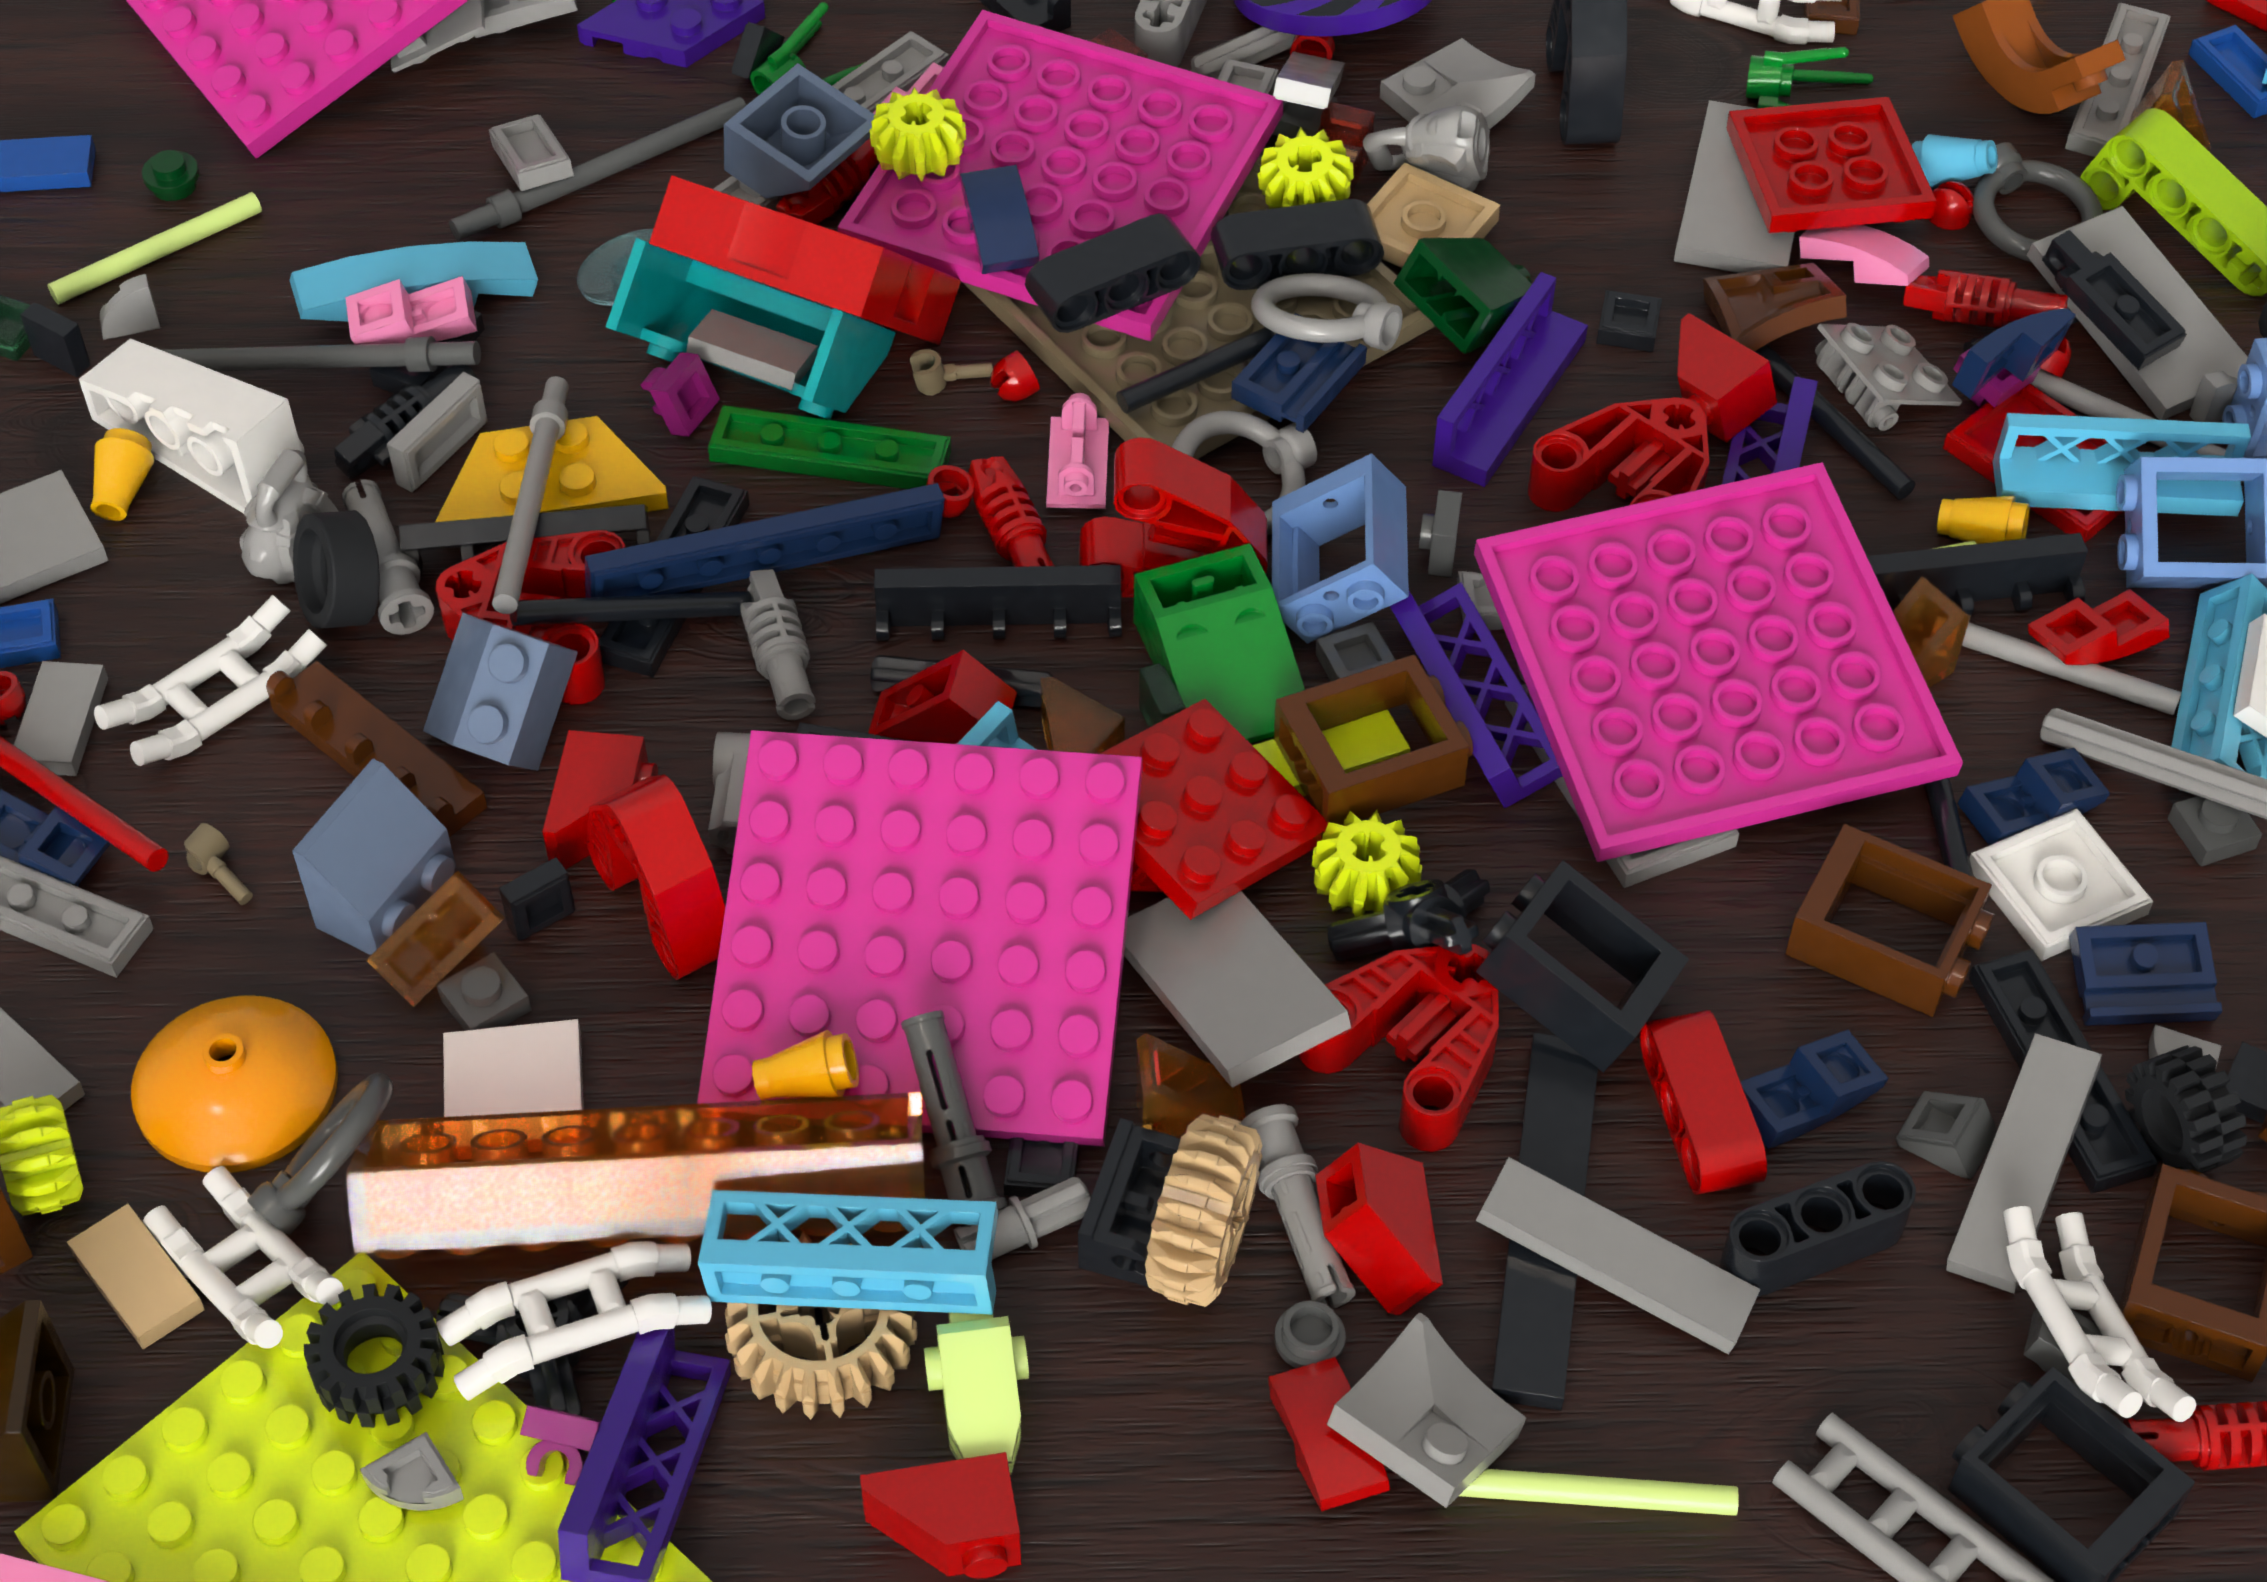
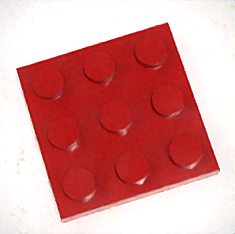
[1726,97,1937,233]
[1100,699,1328,920]

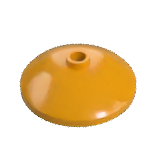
[131,995,338,1173]

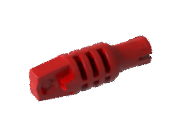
[776,139,880,225]
[1903,269,2068,329]
[968,456,1055,567]
[2123,1401,2267,1471]

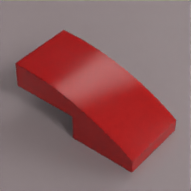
[2027,589,2170,665]
[1268,1357,1390,1511]

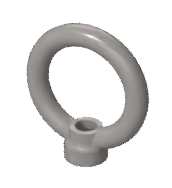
[1251,273,1403,351]
[1172,411,1317,536]

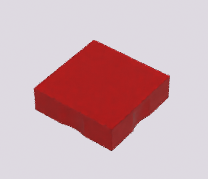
[649,175,961,345]

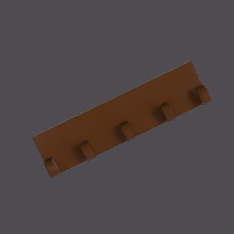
[266,661,487,838]

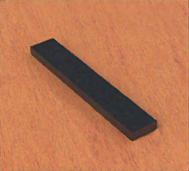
[1491,1033,1598,1411]

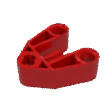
[1527,397,1710,512]
[1079,437,1268,598]
[436,530,626,705]
[586,774,725,980]
[1298,944,1499,1152]

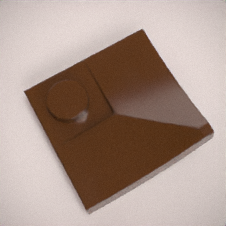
[1703,263,1847,352]

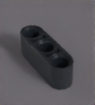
[1211,199,1384,290]
[1025,213,1201,333]
[1720,1161,1916,1297]

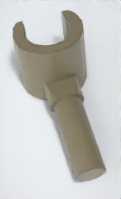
[910,349,993,396]
[184,823,253,905]

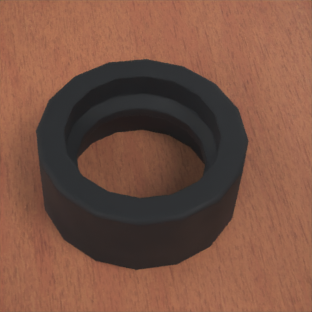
[293,510,380,629]

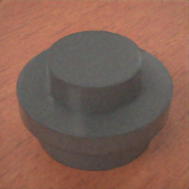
[1274,1301,1346,1368]

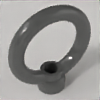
[1972,142,2104,262]
[247,1073,394,1235]

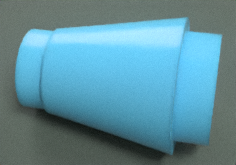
[1912,134,1998,190]

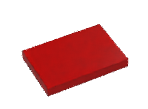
[1943,384,2123,543]

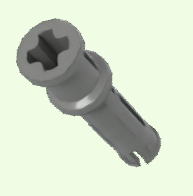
[342,479,434,635]
[1241,1104,1356,1309]

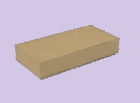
[67,1204,205,1350]

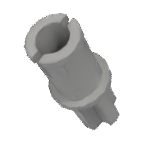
[954,1177,1091,1260]

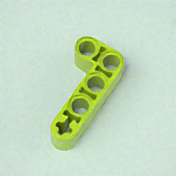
[2080,108,2267,296]

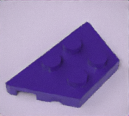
[577,0,765,68]

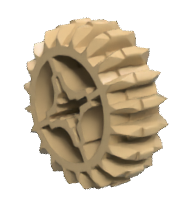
[1145,1114,1263,1307]
[725,1229,918,1420]

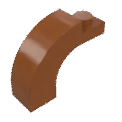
[1953,0,2126,114]

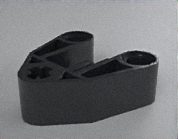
[1546,0,1627,145]

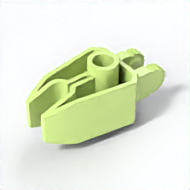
[924,1313,1029,1475]

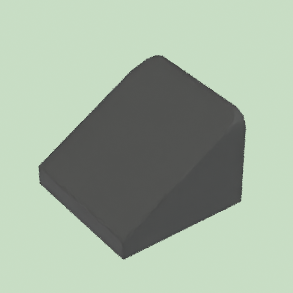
[1895,1091,1997,1179]

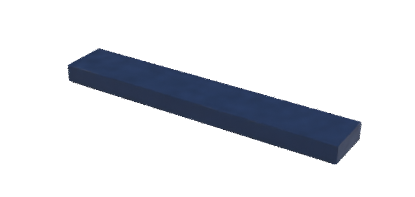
[585,483,945,598]

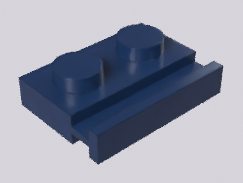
[1231,313,1367,433]
[2069,922,2223,1026]

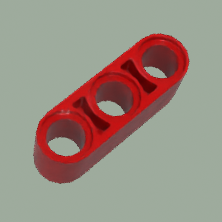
[1639,1010,1767,1195]

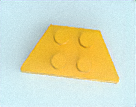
[435,416,669,522]

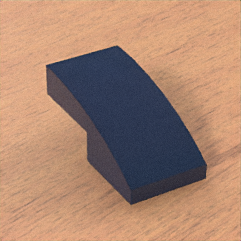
[960,165,1040,274]
[1952,308,2076,399]
[1957,748,2110,845]
[0,789,111,887]
[1740,1029,1889,1149]

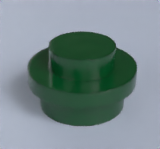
[142,150,199,201]

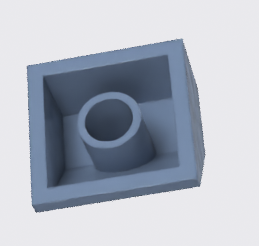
[724,63,875,199]
[423,613,578,771]
[292,759,456,959]

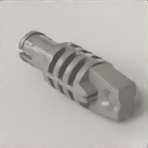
[740,569,816,720]

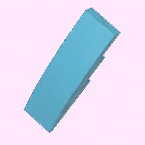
[290,241,538,322]

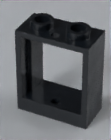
[1476,860,1689,1072]
[1948,1367,2195,1582]

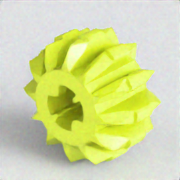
[869,87,966,182]
[1258,126,1354,209]
[1312,810,1422,917]
[0,1094,84,1216]

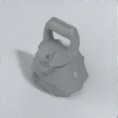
[1363,102,1490,192]
[240,449,338,584]

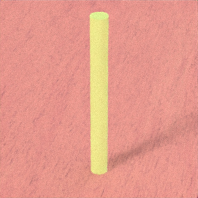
[47,192,262,305]
[1459,1469,1739,1516]

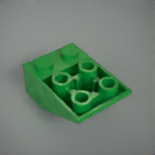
[1134,543,1305,744]

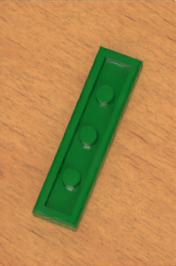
[708,405,952,489]

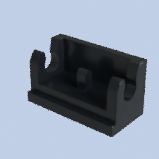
[1078,1118,1180,1287]

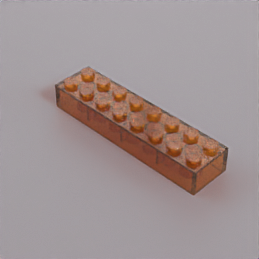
[346,1092,926,1259]

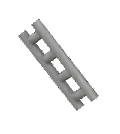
[1772,1412,2055,1582]

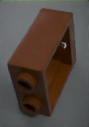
[1274,654,1473,826]
[1785,824,1994,1017]
[2119,1164,2267,1382]

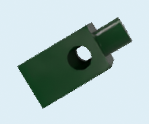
[1393,238,1532,354]

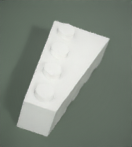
[79,338,305,514]

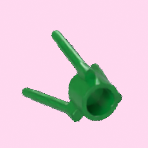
[750,2,867,96]
[1746,47,1874,108]

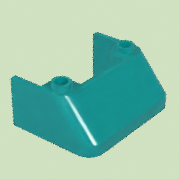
[606,238,896,420]

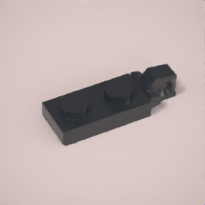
[2042,230,2187,371]

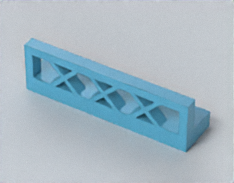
[1992,413,2251,517]
[2171,573,2267,791]
[698,1190,998,1315]

